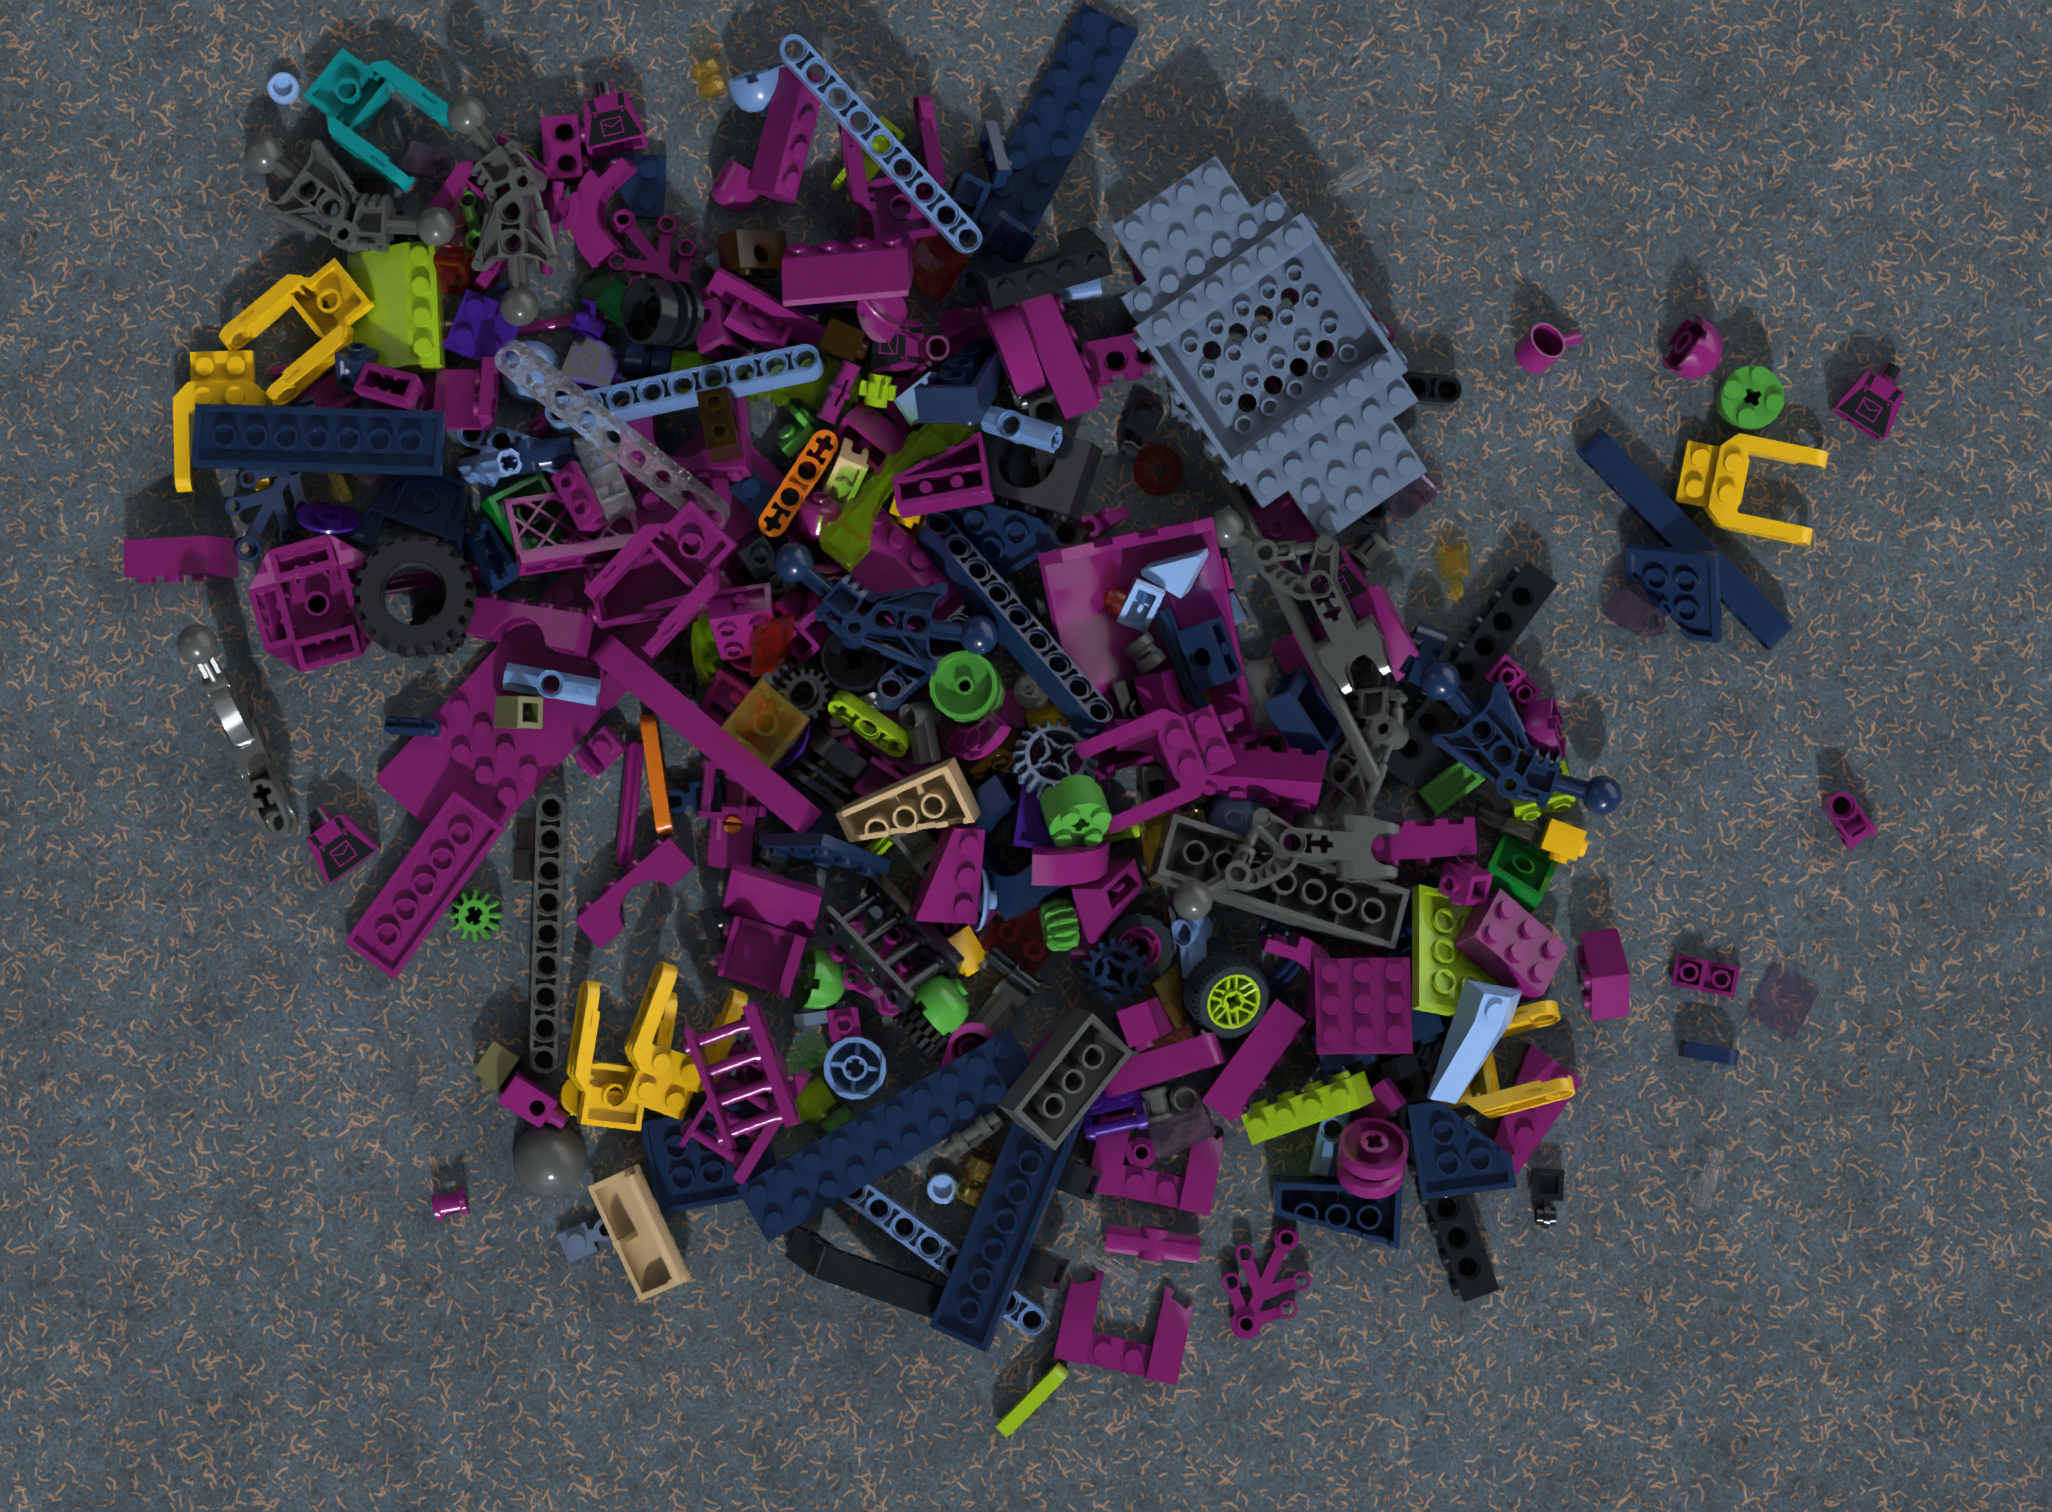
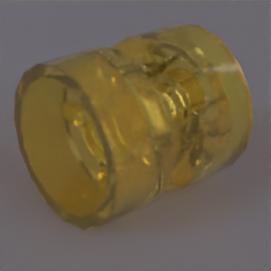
[953,1154,996,1207]

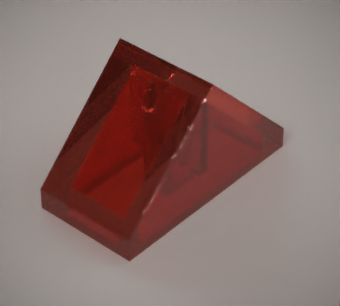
[433,245,476,296]

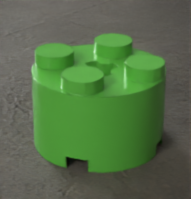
[1715,366,1784,432]
[1040,775,1112,847]

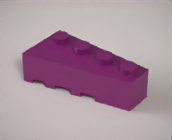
[1202,744,1328,815]
[1371,817,1477,866]
[1490,1043,1583,1177]

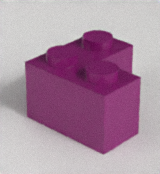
[1575,928,1630,1021]

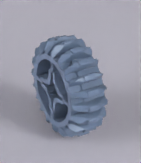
[1012,718,1098,800]

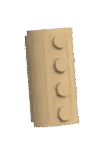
[587,1163,692,1301]

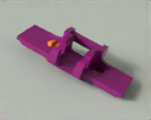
[696,717,767,869]

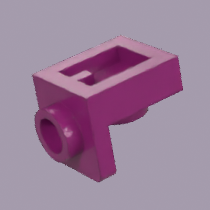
[573,724,629,778]
[827,1006,863,1042]

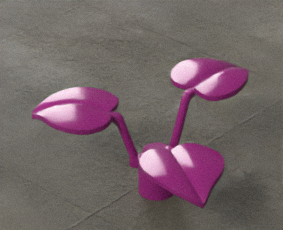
[856,297,990,433]

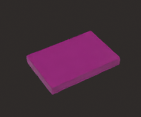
[722,862,825,938]

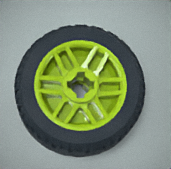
[1183,952,1270,1039]

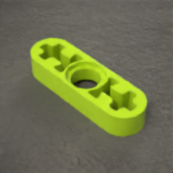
[828,690,911,757]
[995,1361,1070,1438]

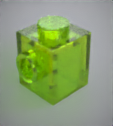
[795,1074,838,1124]

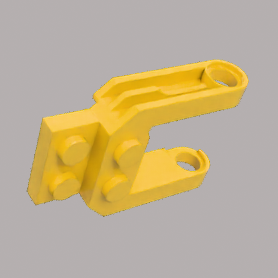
[219,258,374,406]
[173,350,274,493]
[1674,433,1829,546]
[623,961,748,1121]
[566,980,678,1131]
[1428,1000,1575,1119]

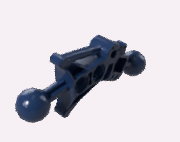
[773,543,999,676]
[1420,661,1622,815]

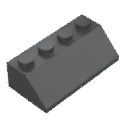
[997,1007,1133,1150]

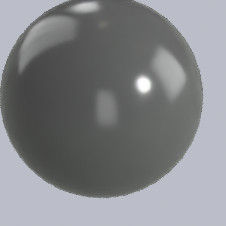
[513,1121,588,1196]

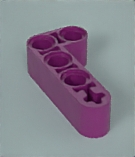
[1104,1032,1227,1098]

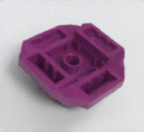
[248,534,373,673]

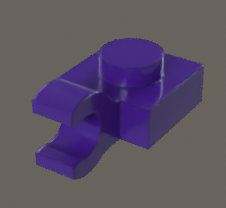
[570,298,607,343]

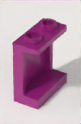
[713,915,809,998]

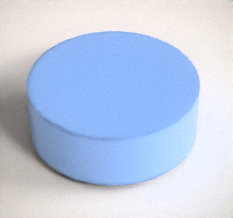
[267,72,300,105]
[927,1172,958,1204]

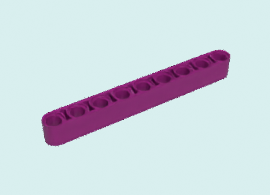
[590,634,823,833]

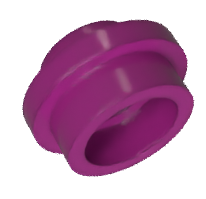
[1126,1136,1157,1168]

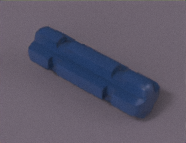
[384,716,442,737]

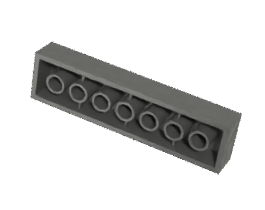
[1148,813,1410,955]

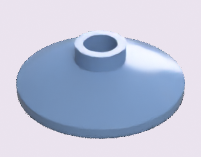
[971,868,997,931]

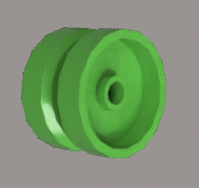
[929,650,1006,725]

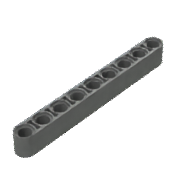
[529,794,568,1074]

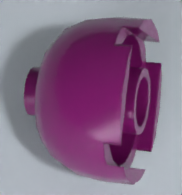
[1662,315,1723,379]
[1516,697,1567,758]

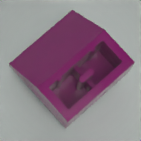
[1071,857,1143,943]

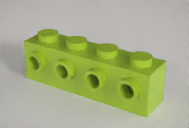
[1241,1070,1375,1145]

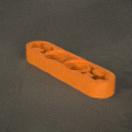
[759,430,838,538]
[640,713,674,836]

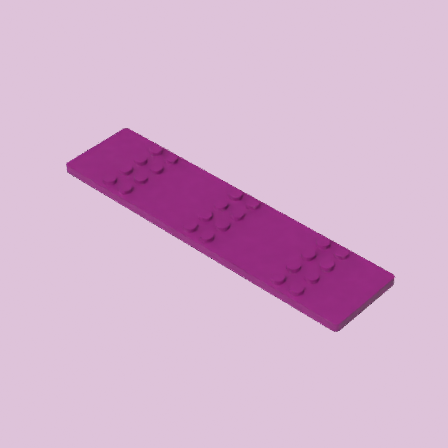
[377,425,785,828]

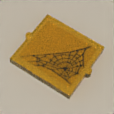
[1152,964,1190,1029]

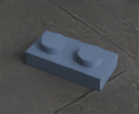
[793,999,857,1027]

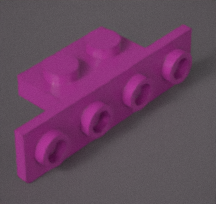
[706,267,827,351]

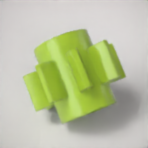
[858,372,898,408]

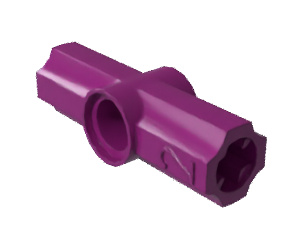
[1104,1224,1201,1264]

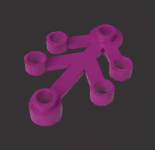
[608,209,696,287]
[828,905,916,1016]
[1222,1225,1311,1339]

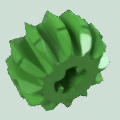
[449,889,503,942]
[1039,897,1080,952]

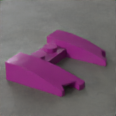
[1270,585,1420,688]
[1090,1109,1224,1216]
[1053,1271,1193,1386]

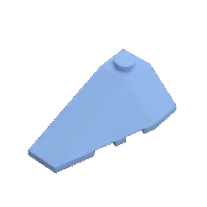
[1427,979,1522,1104]

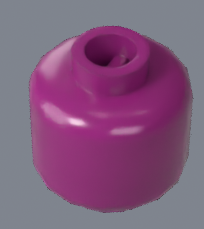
[797,492,840,541]

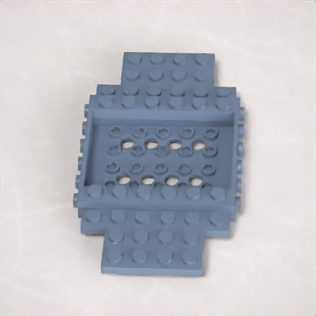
[1110,155,1427,537]

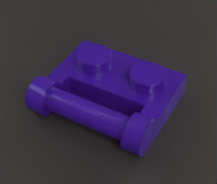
[1083,1089,1148,1142]

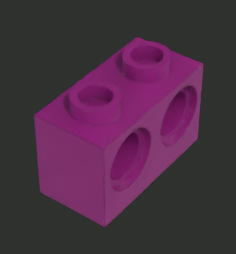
[540,114,591,184]

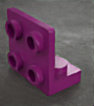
[433,357,500,431]
[708,582,783,660]

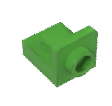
[773,404,816,458]

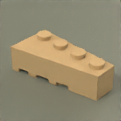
[835,757,982,843]

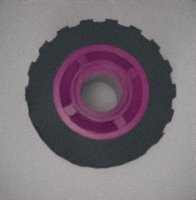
[1105,912,1174,981]

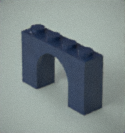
[972,772,1065,921]

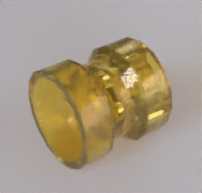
[690,59,729,100]

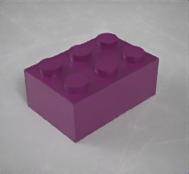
[1453,888,1568,1003]

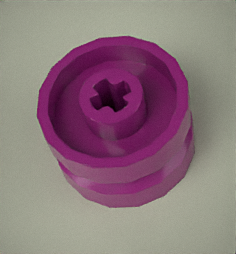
[1336,1117,1408,1199]

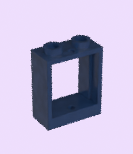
[1263,665,1342,758]

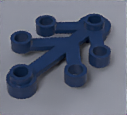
[221,469,311,562]

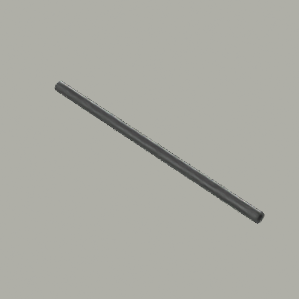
[1202,448,1383,783]

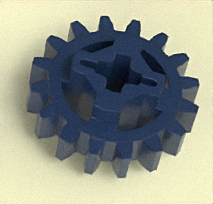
[1082,937,1151,1006]

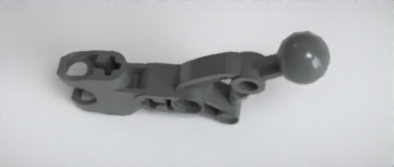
[1209,508,1394,695]
[176,624,299,839]
[1173,808,1399,920]

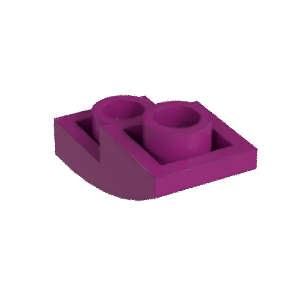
[1483,653,1543,713]
[1671,954,1741,998]
[1350,1077,1407,1120]

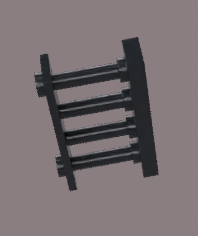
[820,873,965,1013]

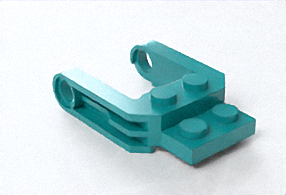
[303,48,455,193]

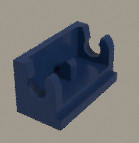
[464,516,520,594]

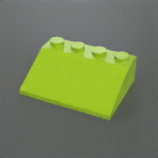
[347,241,446,374]

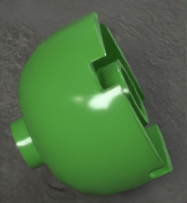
[798,946,852,1009]
[912,974,969,1037]

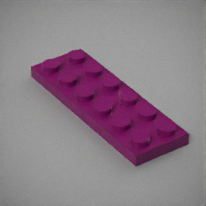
[344,790,506,979]

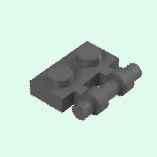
[941,1110,1009,1164]

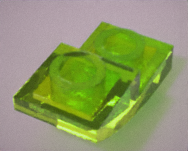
[691,616,725,686]

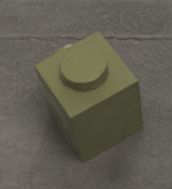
[494,696,544,729]
[472,1039,523,1090]

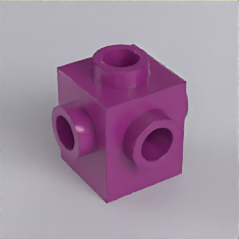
[1438,858,1493,906]

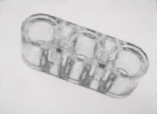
[572,428,637,523]

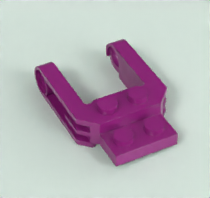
[837,94,946,240]
[409,134,552,294]
[584,500,738,658]
[1073,704,1236,834]

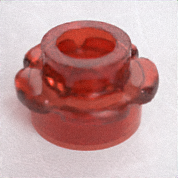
[1103,585,1128,615]

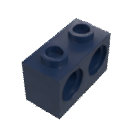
[937,171,993,243]

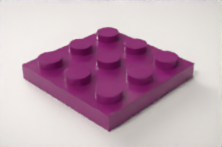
[1314,957,1413,1055]

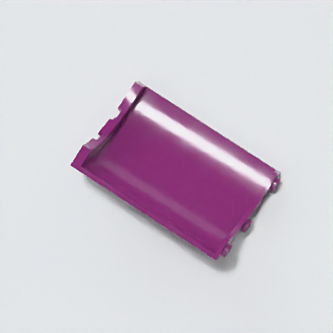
[1038,517,1258,780]

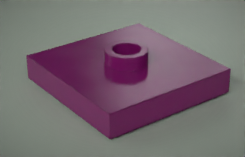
[1250,492,1317,565]

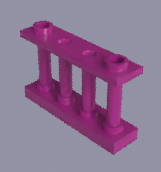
[682,1003,803,1150]
[678,1034,812,1185]

